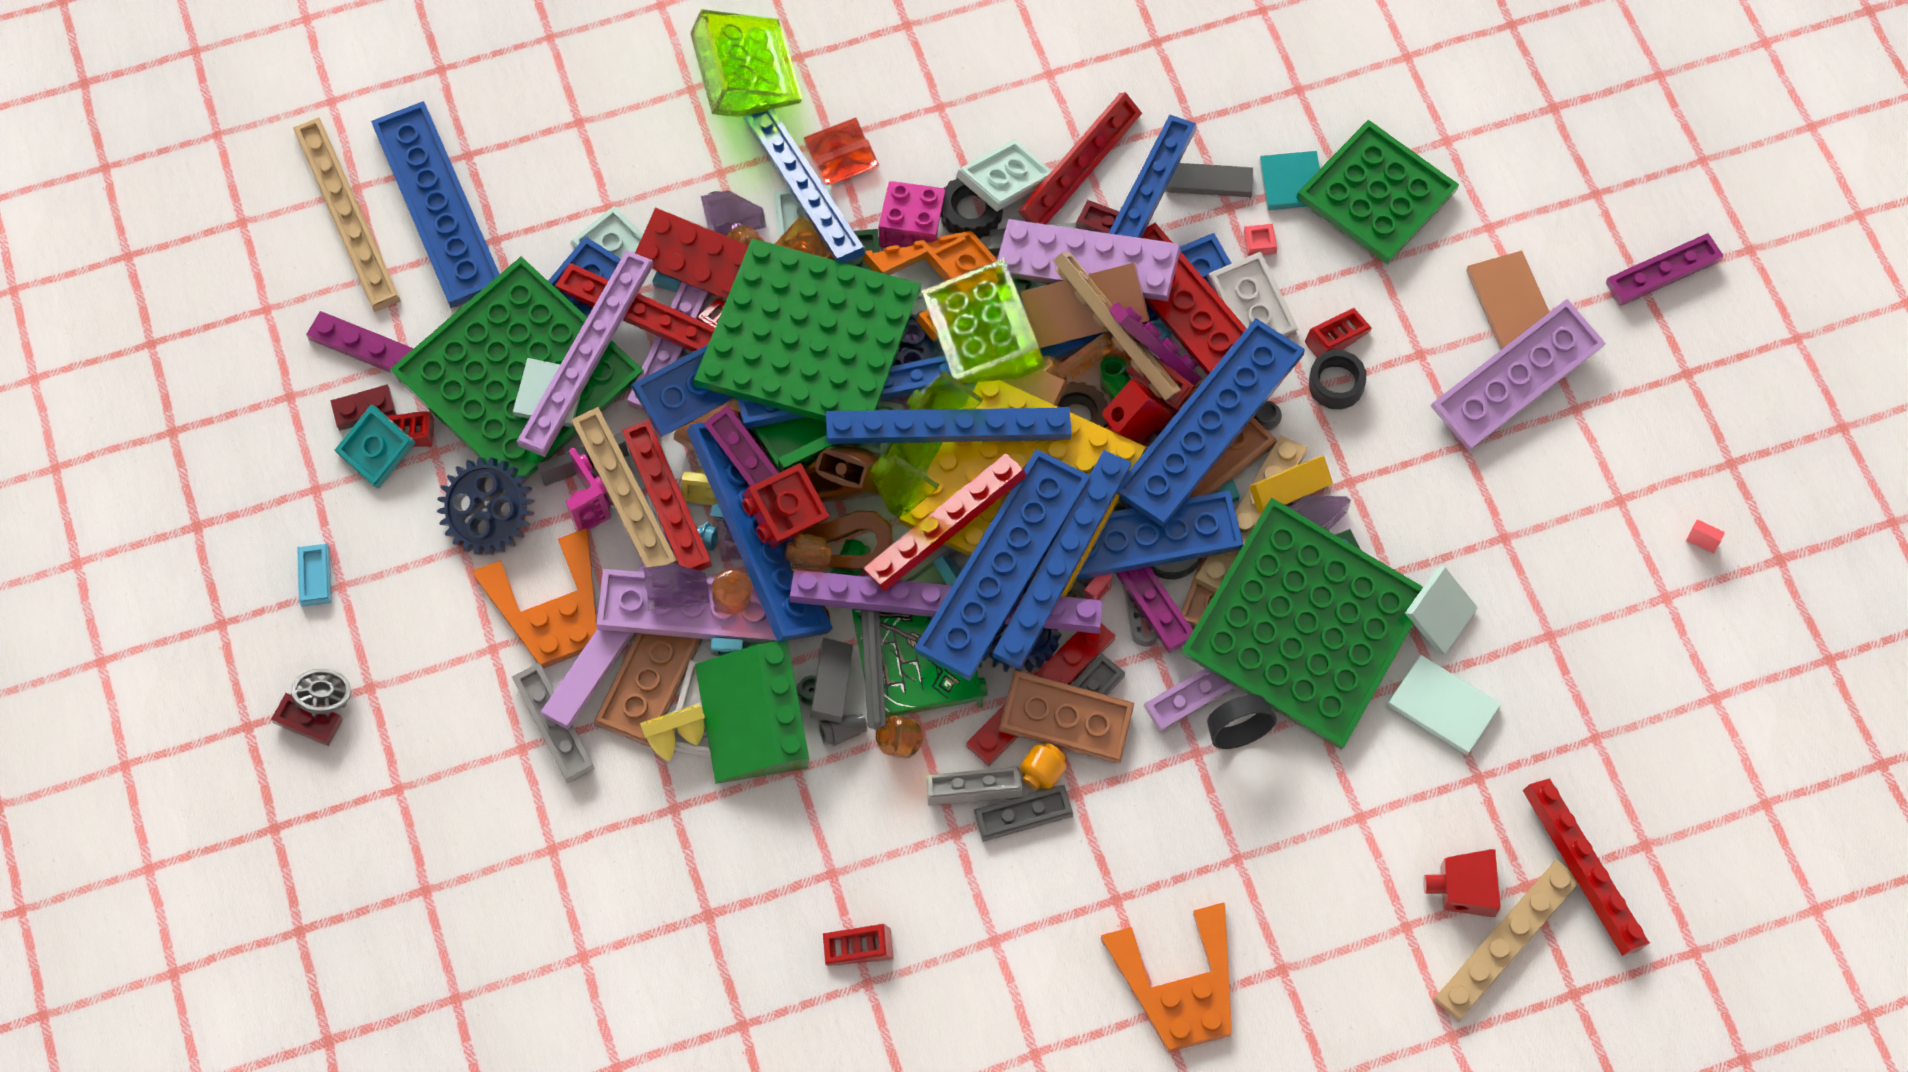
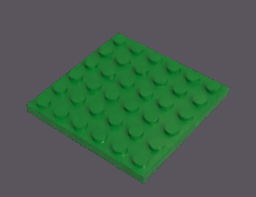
[694,238,921,422]
[390,256,644,480]
[1179,497,1423,750]

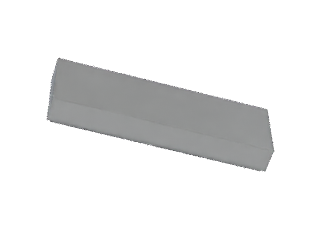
[925,767,1022,806]

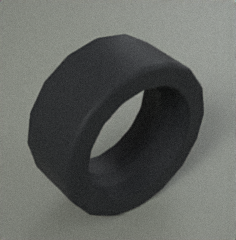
[1309,350,1367,409]

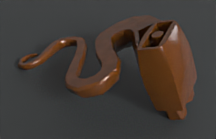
[794,445,904,620]

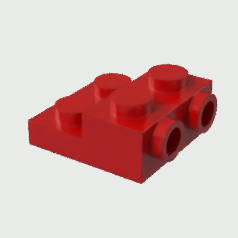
[742,463,830,548]

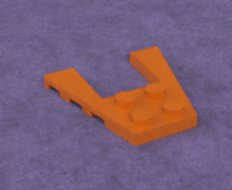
[863,231,999,342]
[472,528,597,668]
[1100,902,1232,1053]

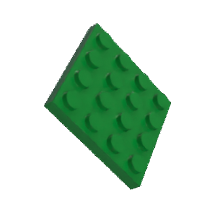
[1296,120,1459,265]

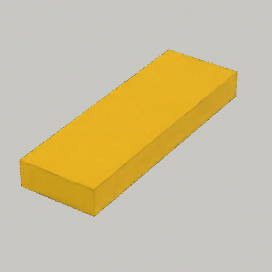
[1249,455,1333,514]

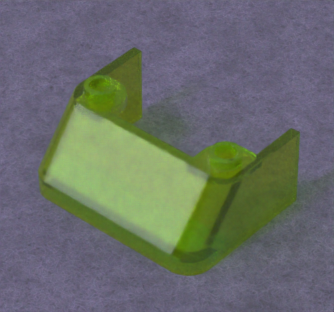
[871,371,983,519]

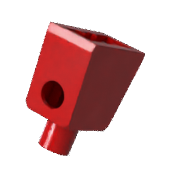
[1102,379,1173,443]
[1423,849,1501,917]

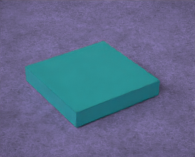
[1259,151,1320,210]
[334,405,416,489]

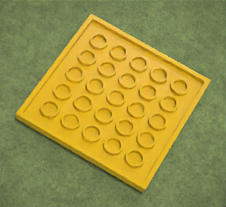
[899,373,1146,597]

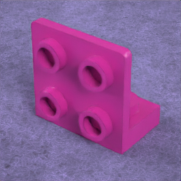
[878,181,945,248]
[565,447,612,531]

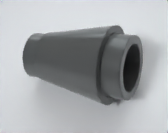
[819,714,867,746]

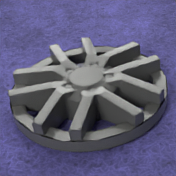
[291,669,351,716]

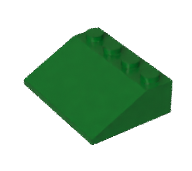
[695,640,809,784]

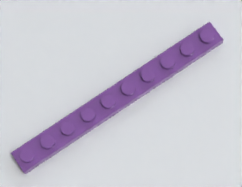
[790,570,1103,633]

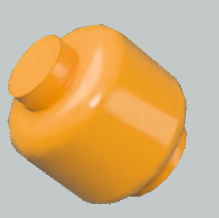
[1020,743,1067,791]

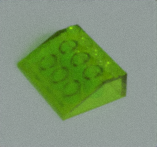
[690,9,802,117]
[921,258,1047,384]

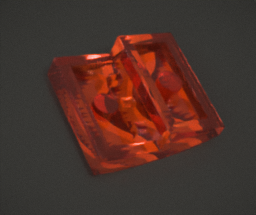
[803,117,879,185]

